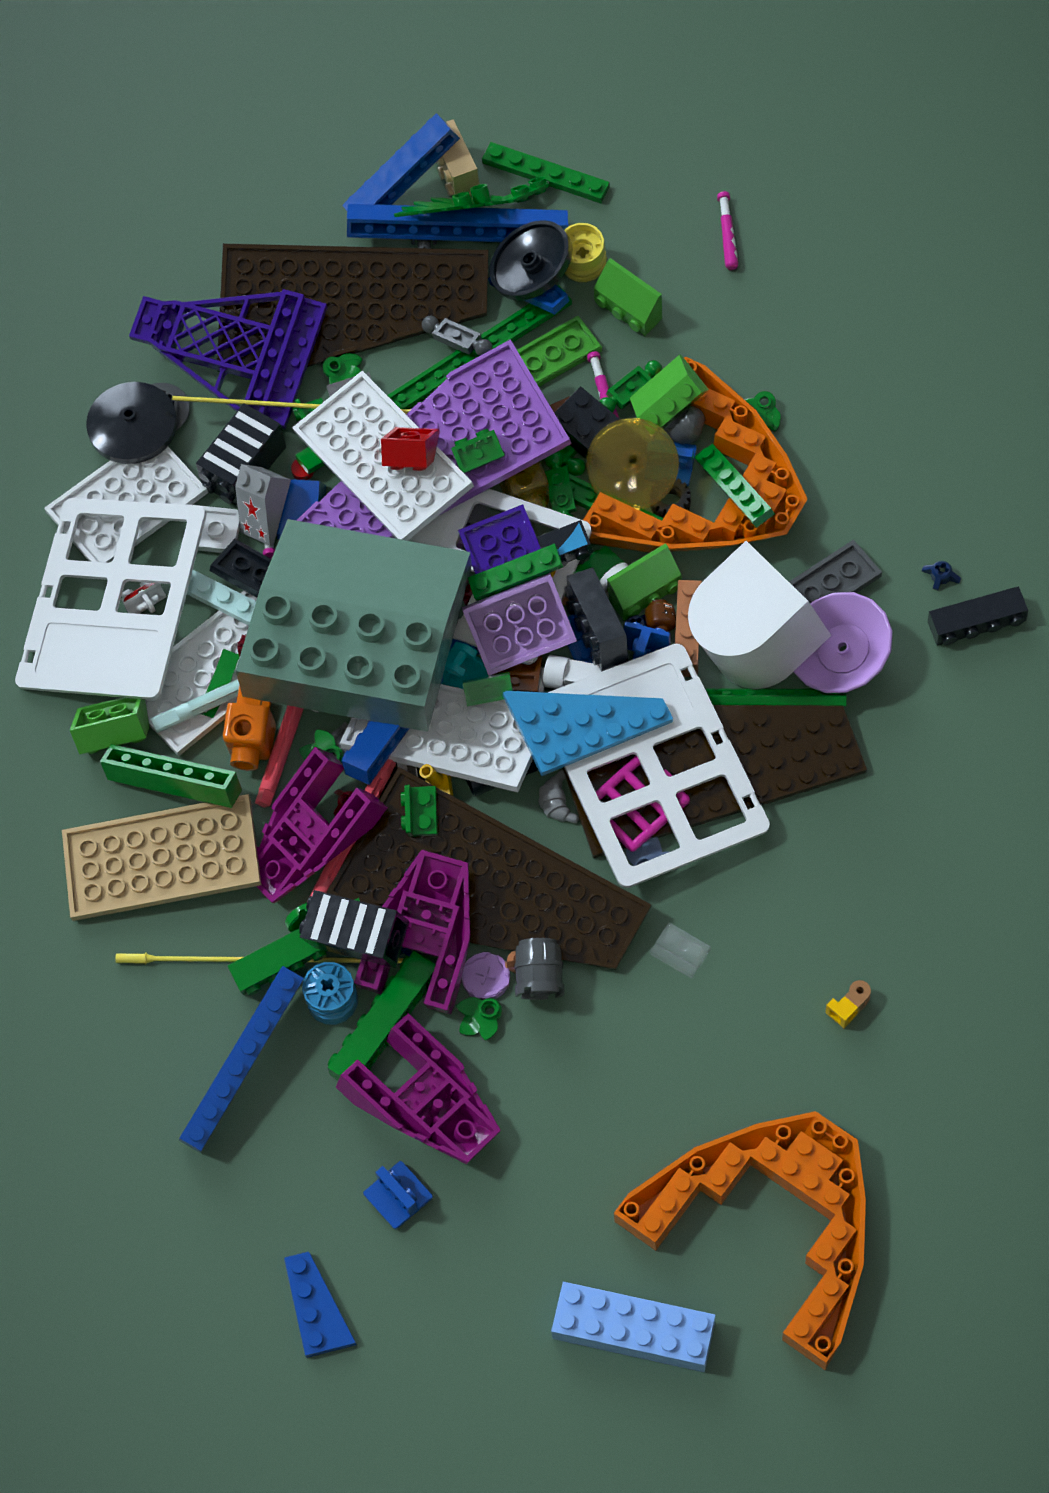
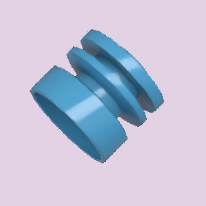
[302,962,358,1025]

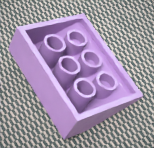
[462,573,577,676]

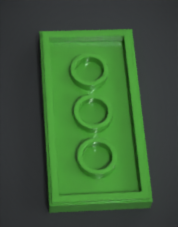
[517,316,602,387]

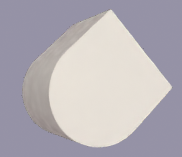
[688,541,831,689]

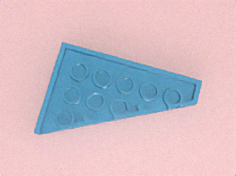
[503,691,673,776]

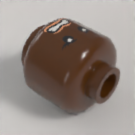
[645,599,676,633]

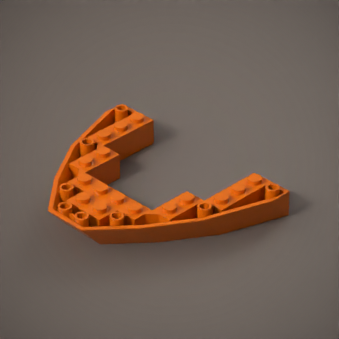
[583,357,808,553]
[614,1111,866,1370]

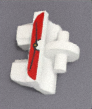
[121,582,167,614]

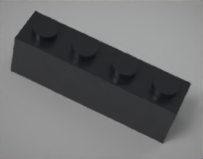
[928,586,1028,646]

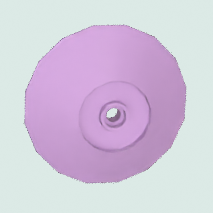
[794,592,893,693]

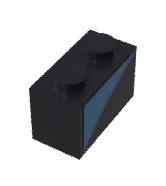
[537,520,594,566]

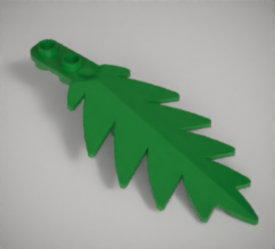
[394,177,549,217]

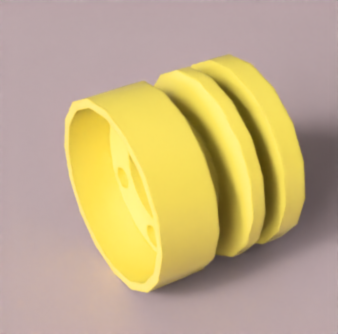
[564,223,607,282]

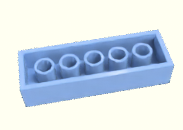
[551,1282,715,1372]

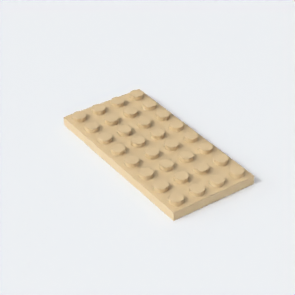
[62,794,262,921]

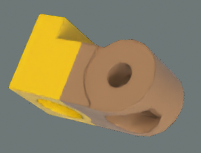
[825,980,871,1028]

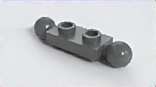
[422,316,493,356]

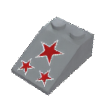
[235,464,291,546]

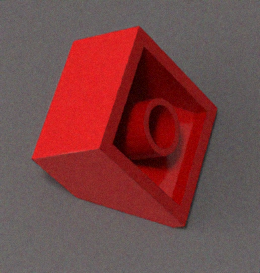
[381,427,440,471]

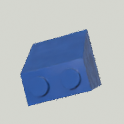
[276,480,326,540]

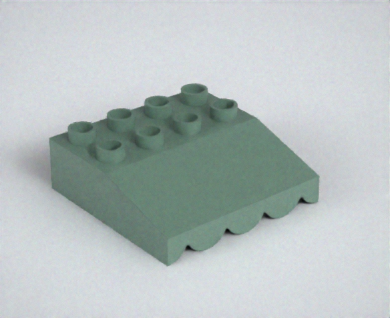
[236,519,472,732]

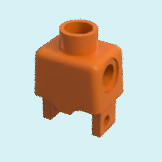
[223,685,276,771]

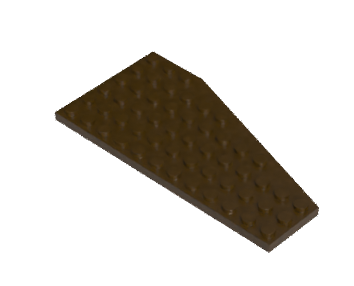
[217,243,488,372]
[562,705,867,858]
[326,767,652,970]

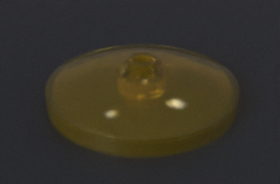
[586,418,679,510]

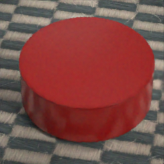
[291,460,314,480]

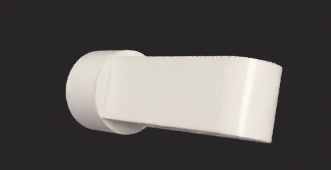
[543,655,601,689]

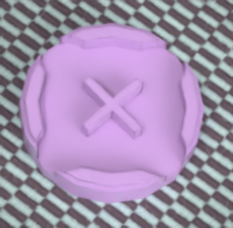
[461,952,511,1000]

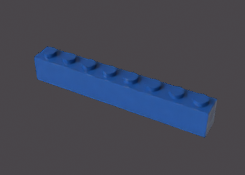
[179,966,304,1153]

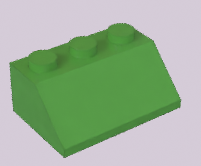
[594,258,662,336]
[630,354,709,436]
[607,543,682,621]
[70,697,149,755]

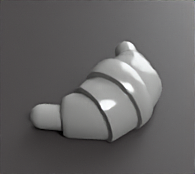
[538,770,579,823]

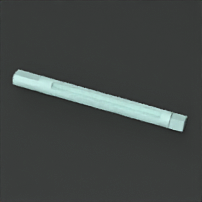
[150,679,239,733]

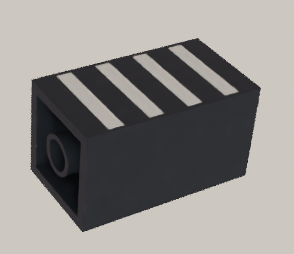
[196,403,286,506]
[299,890,409,968]

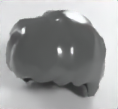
[664,406,706,445]

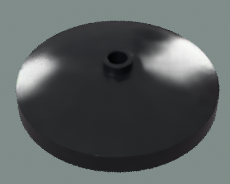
[490,220,572,301]
[86,382,177,464]

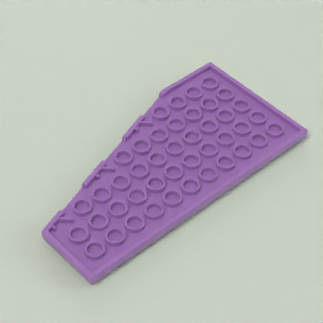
[296,339,571,539]

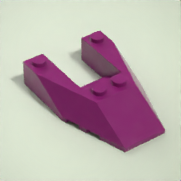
[256,747,387,904]
[354,850,470,1015]
[336,1013,501,1164]

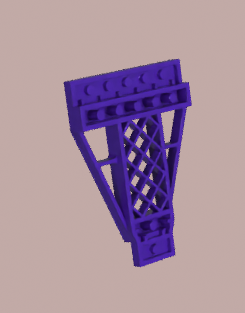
[129,289,328,429]

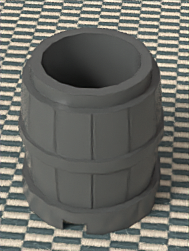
[514,938,564,1000]

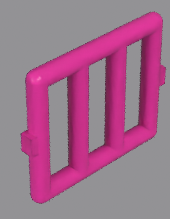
[595,756,690,852]

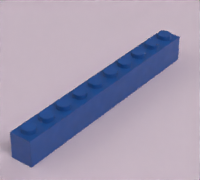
[347,204,568,242]

